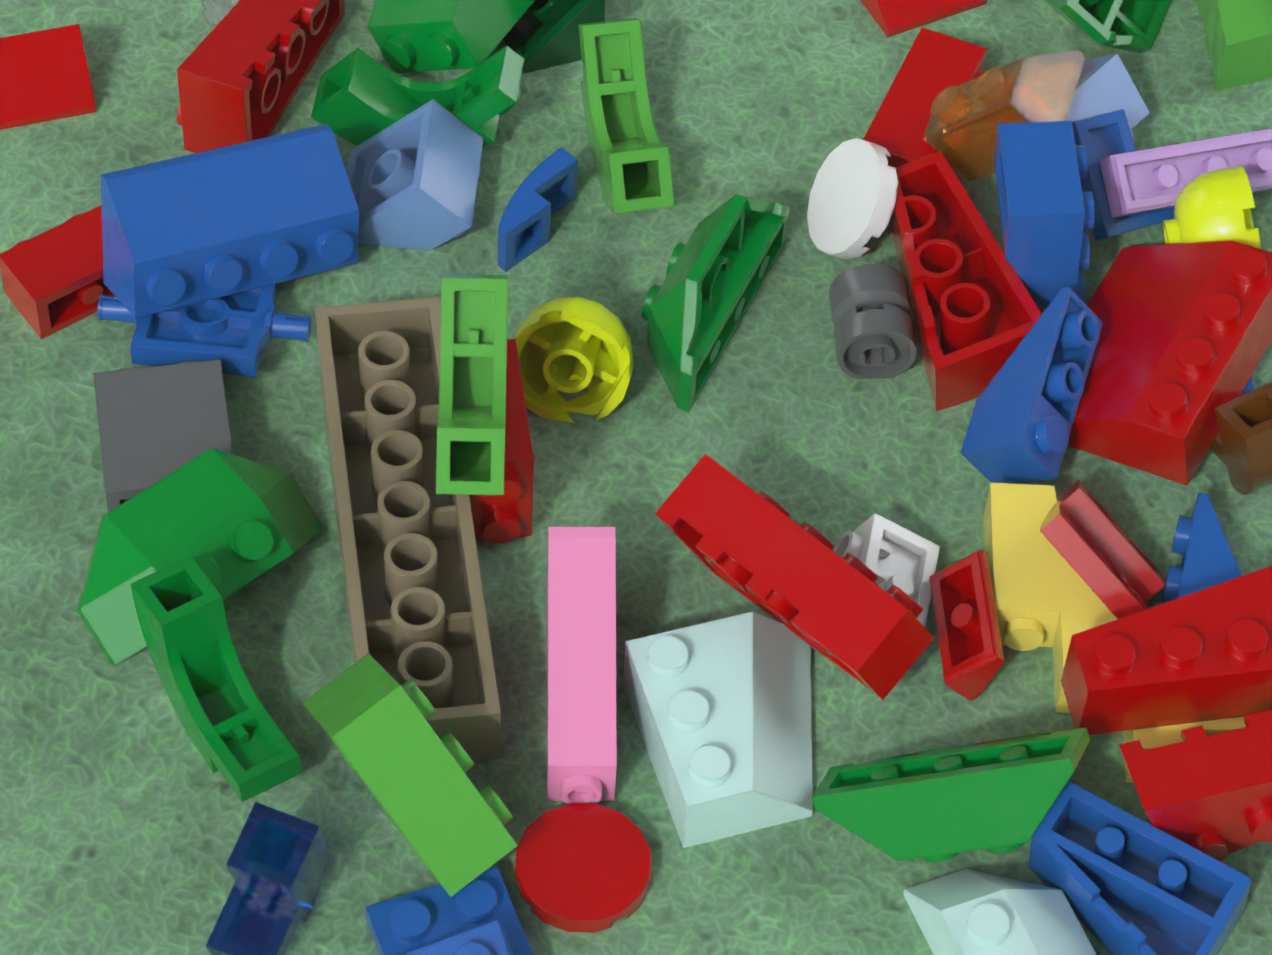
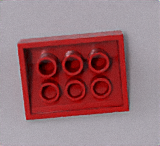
[1067,240,1272,486]

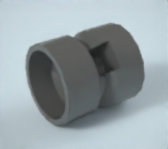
[829,264,917,379]

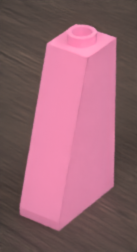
[546,527,617,804]

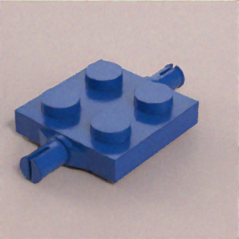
[98,283,312,377]

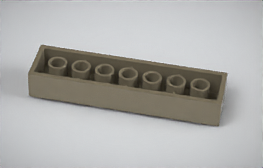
[315,297,501,761]

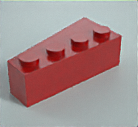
[177,0,345,153]
[889,151,1042,412]
[655,454,935,700]
[1061,566,1272,735]

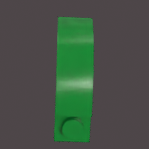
[311,46,524,148]
[130,556,302,802]

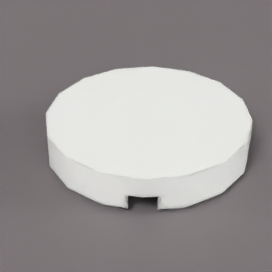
[807,138,898,260]

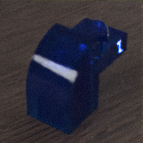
[206,802,327,955]

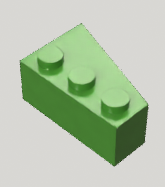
[1197,0,1272,92]
[303,653,518,897]

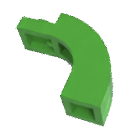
[578,18,674,214]
[436,274,508,495]

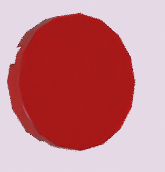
[515,803,651,933]

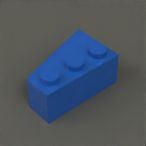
[1028,781,1252,955]

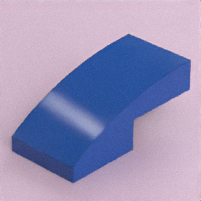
[498,147,578,272]

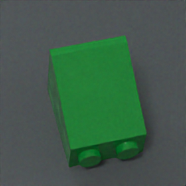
[367,0,535,73]

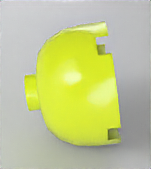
[1163,166,1261,249]
[513,297,633,423]

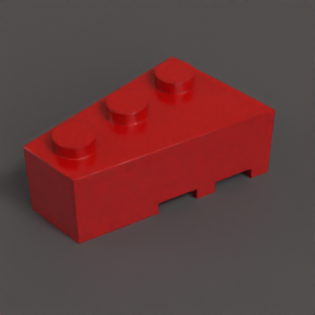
[1119,709,1272,862]

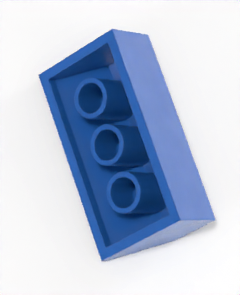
[101,124,359,318]

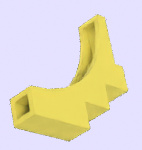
[983,483,1246,783]

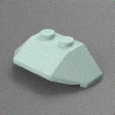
[903,869,1097,955]

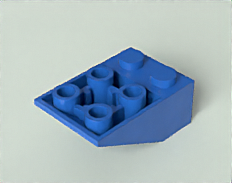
[994,120,1094,310]

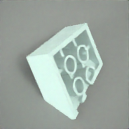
[623,611,813,848]

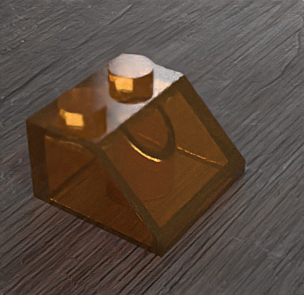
[923,50,1086,181]

